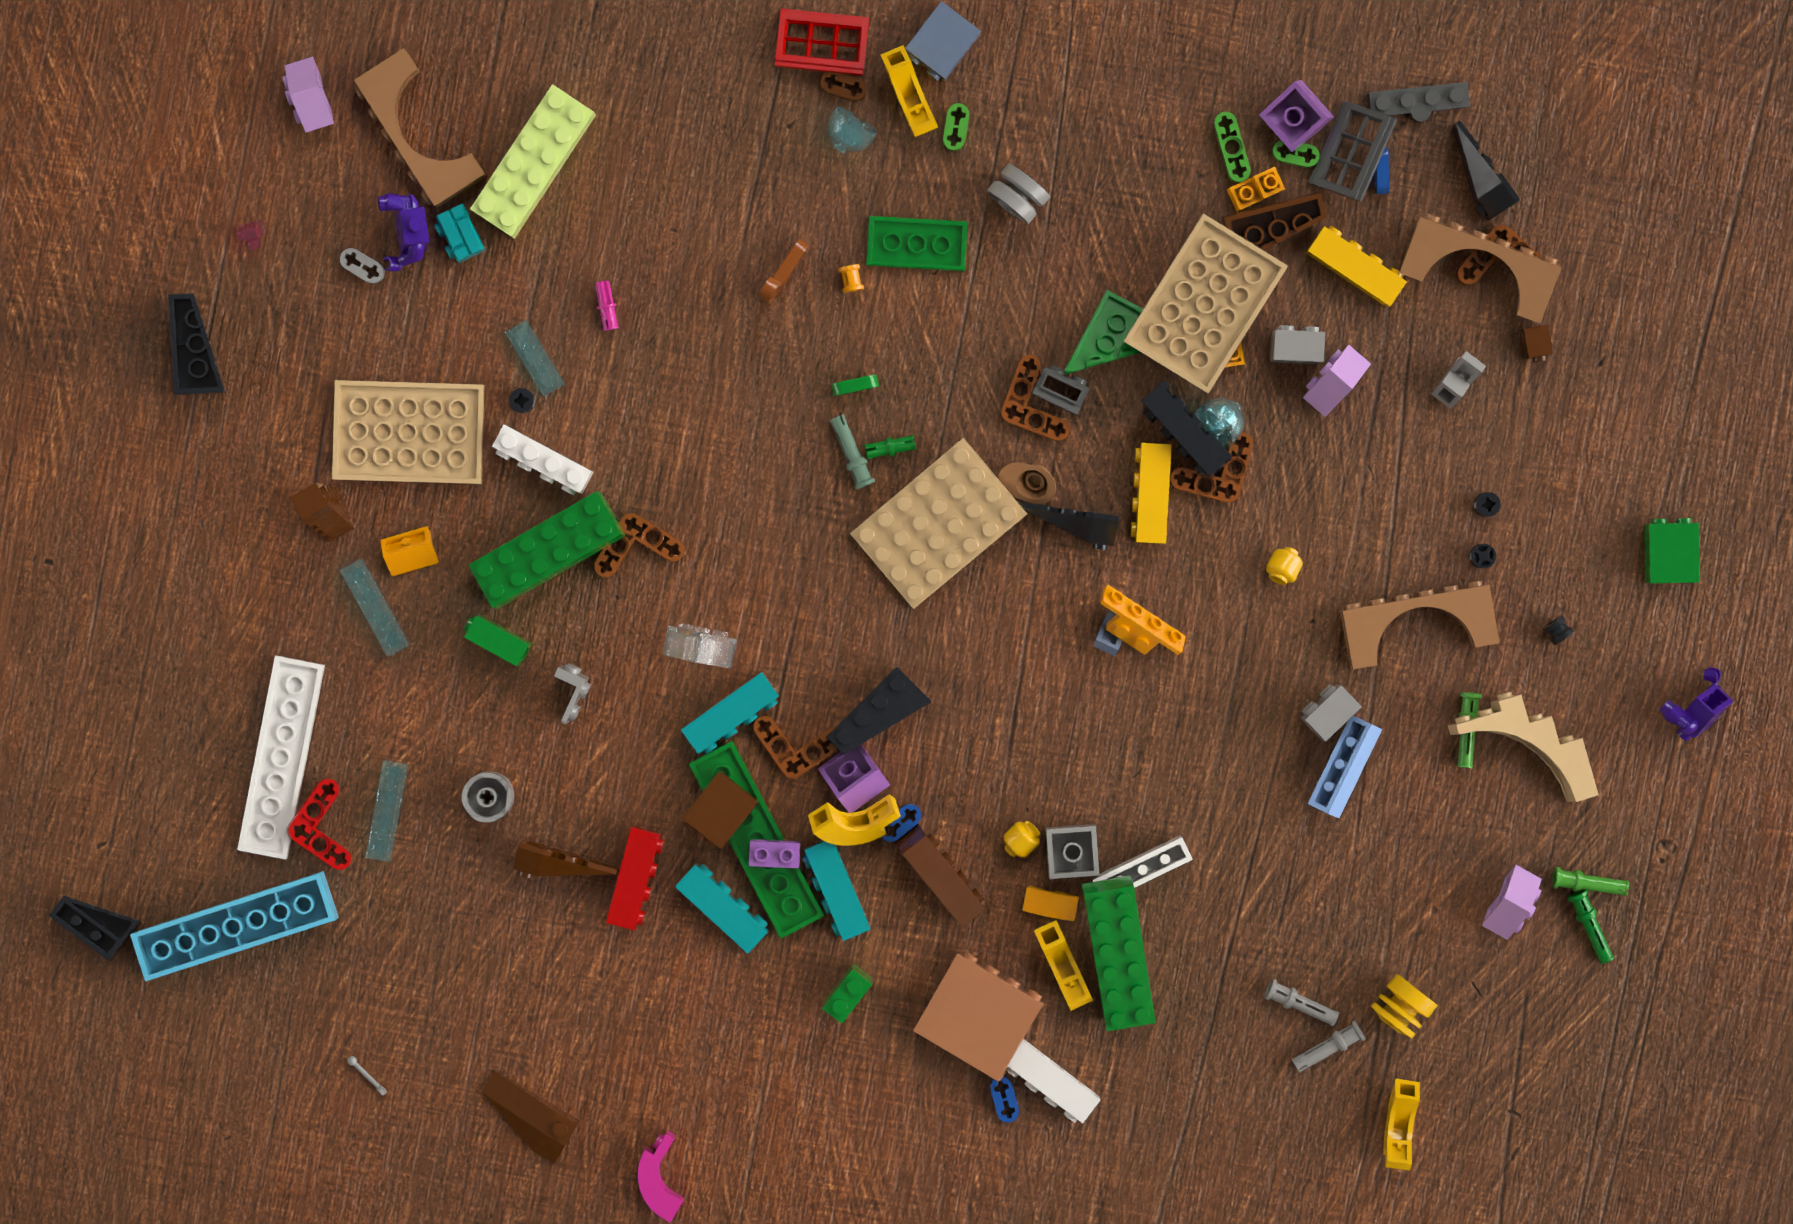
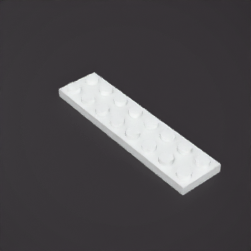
[237,655,325,859]

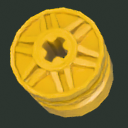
[1371,973,1438,1038]

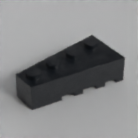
[168,293,226,395]
[1142,380,1232,479]
[825,667,932,755]

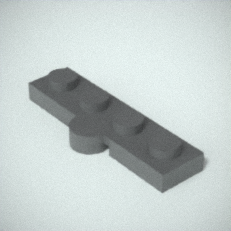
[1368,82,1470,123]

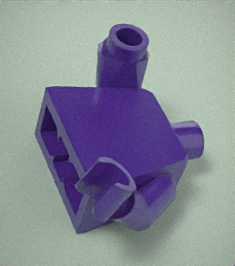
[378,193,429,271]
[1659,667,1733,741]

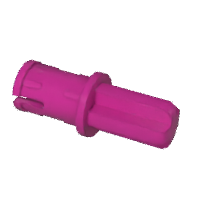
[595,281,619,331]

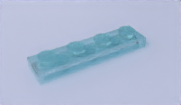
[340,558,410,657]
[366,760,409,862]

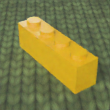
[1305,226,1407,308]
[1131,443,1172,544]

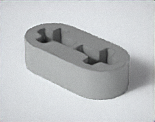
[340,248,385,284]

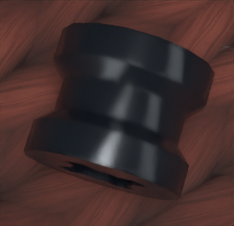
[509,388,536,413]
[1473,492,1501,517]
[1469,544,1496,568]
[1542,615,1574,645]

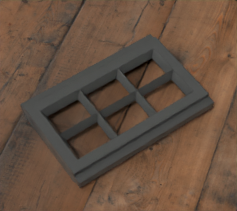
[1308,101,1397,202]

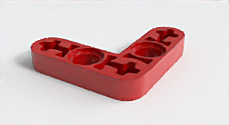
[287,779,351,870]

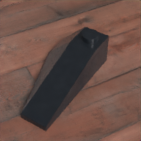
[1452,120,1520,221]
[1019,502,1119,550]

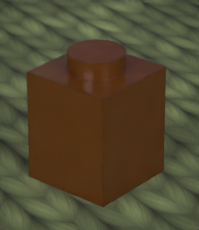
[1520,324,1553,363]

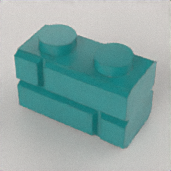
[434,204,486,263]

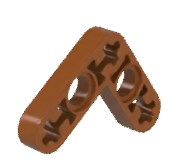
[1456,225,1543,285]
[758,239,810,305]
[1001,355,1070,441]
[1170,433,1253,503]
[594,513,685,577]
[754,715,837,778]

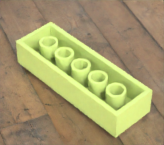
[470,84,596,239]

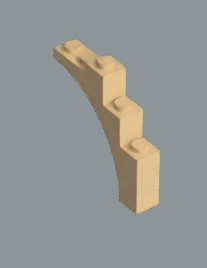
[1448,691,1599,802]

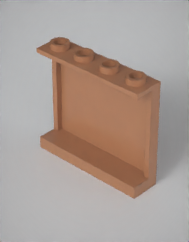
[913,952,1045,1082]

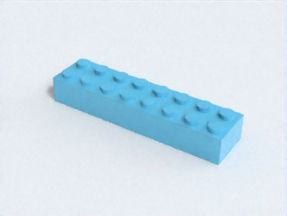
[130,871,339,981]

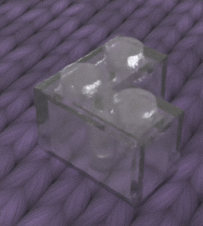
[663,623,737,668]

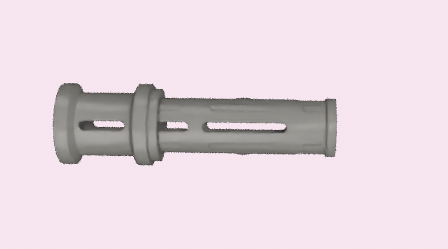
[1264,979,1339,1026]
[1292,1020,1366,1073]

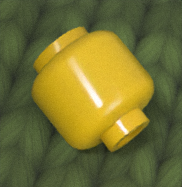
[1266,547,1303,585]
[1003,821,1040,858]

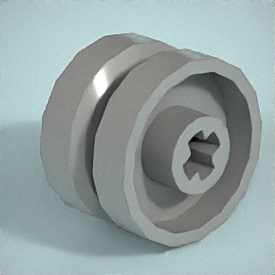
[987,163,1051,225]

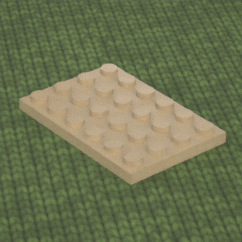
[1124,213,1288,393]
[332,380,485,484]
[850,438,1027,609]

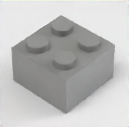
[1269,325,1325,364]
[1300,684,1362,741]
[1045,824,1099,879]

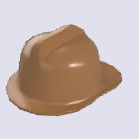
[998,462,1056,504]

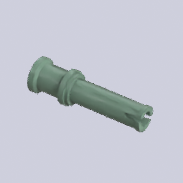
[830,414,876,490]

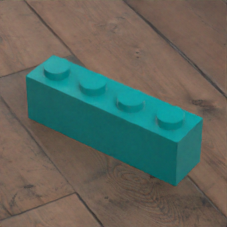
[681,672,780,754]
[802,841,871,941]
[675,863,769,954]

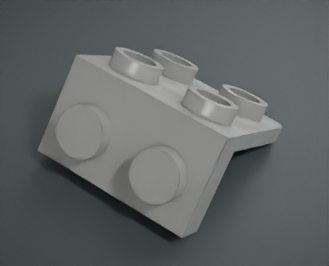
[554,663,591,725]

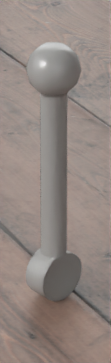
[347,1056,387,1095]

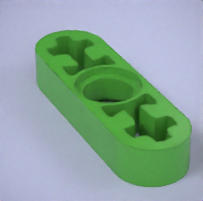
[1213,112,1251,183]

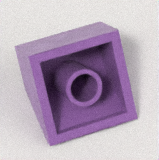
[1259,80,1334,152]
[818,745,890,813]

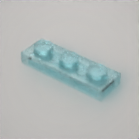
[505,320,565,397]

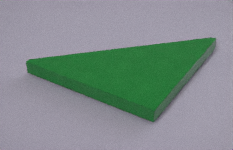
[1063,290,1143,374]

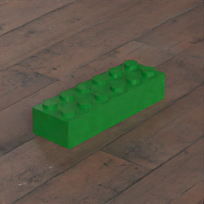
[468,491,626,609]
[1082,875,1156,1032]

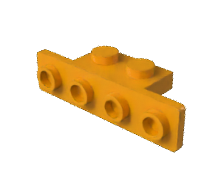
[1100,585,1186,655]

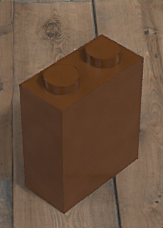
[682,771,759,849]

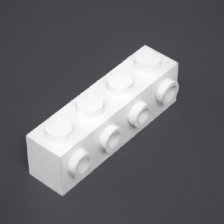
[492,425,594,495]

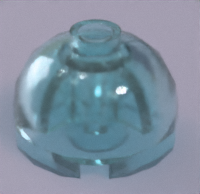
[827,106,877,153]
[1195,397,1245,447]

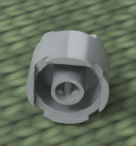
[462,771,514,822]

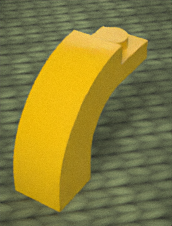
[881,45,938,137]
[808,794,901,846]
[1034,920,1093,1011]
[1383,1079,1420,1171]

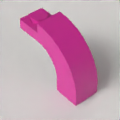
[638,1130,684,1222]

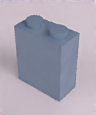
[905,1,981,82]

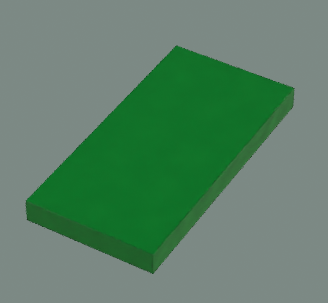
[866,216,968,272]

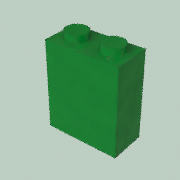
[1644,518,1700,583]
[463,615,533,666]
[822,963,873,1024]

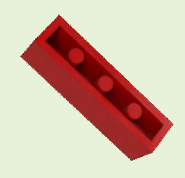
[606,826,664,931]

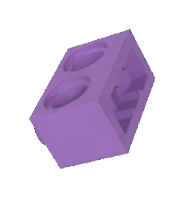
[749,839,800,868]

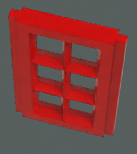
[775,8,869,76]

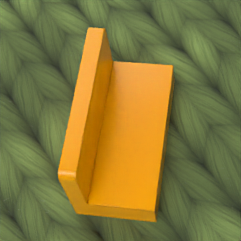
[381,526,439,576]

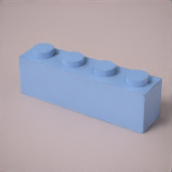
[1308,716,1382,818]

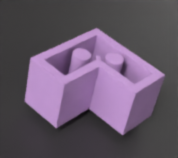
[283,57,334,132]
[1303,345,1371,417]
[1482,865,1542,940]

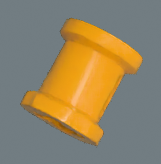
[838,264,864,293]

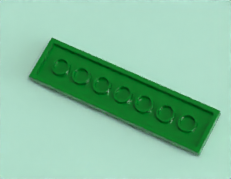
[689,740,825,939]

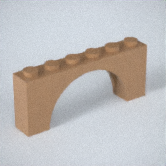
[354,48,487,208]
[1399,213,1562,323]
[1340,581,1500,670]

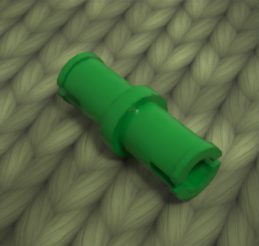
[864,435,916,460]

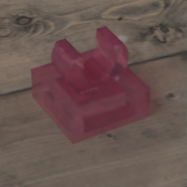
[236,220,264,250]

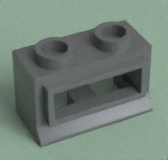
[1031,365,1089,416]

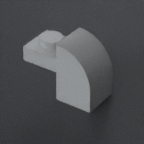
[1431,351,1486,409]

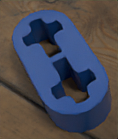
[1374,147,1390,194]
[882,804,921,842]
[990,1076,1019,1123]

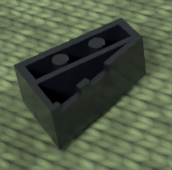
[48,896,141,961]

